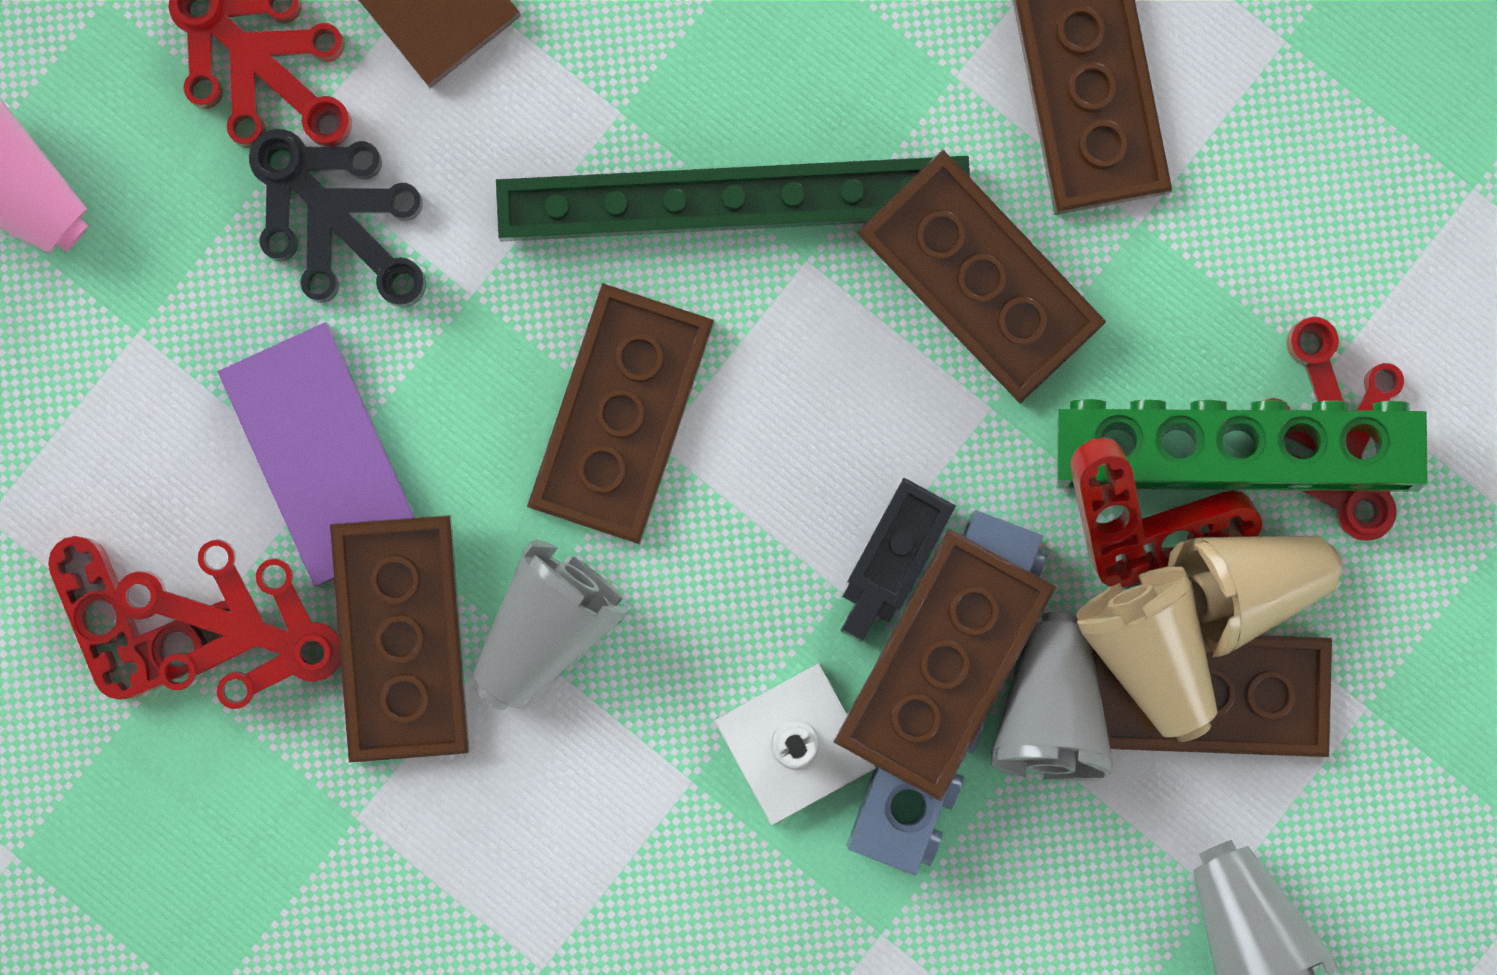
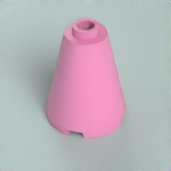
[0,100,89,254]

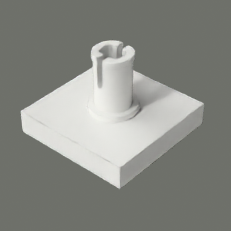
[714,663,876,826]

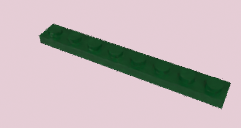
[496,155,970,242]

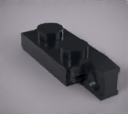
[840,477,956,642]

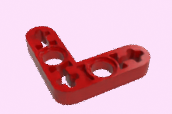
[1071,438,1262,587]
[48,536,230,700]

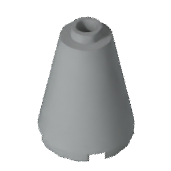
[472,540,629,710]
[991,612,1113,781]
[1193,840,1339,975]

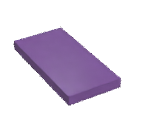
[217,322,416,587]

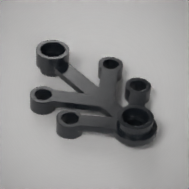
[249,129,426,308]

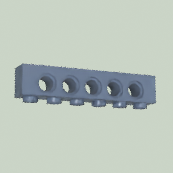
[846,510,1048,875]

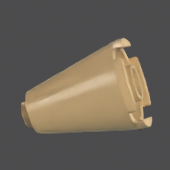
[1168,536,1342,657]
[1076,567,1217,742]

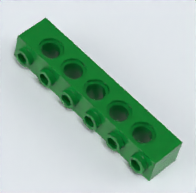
[1057,399,1427,492]

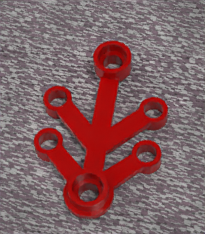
[169,0,352,148]
[1267,317,1404,541]
[115,539,341,709]

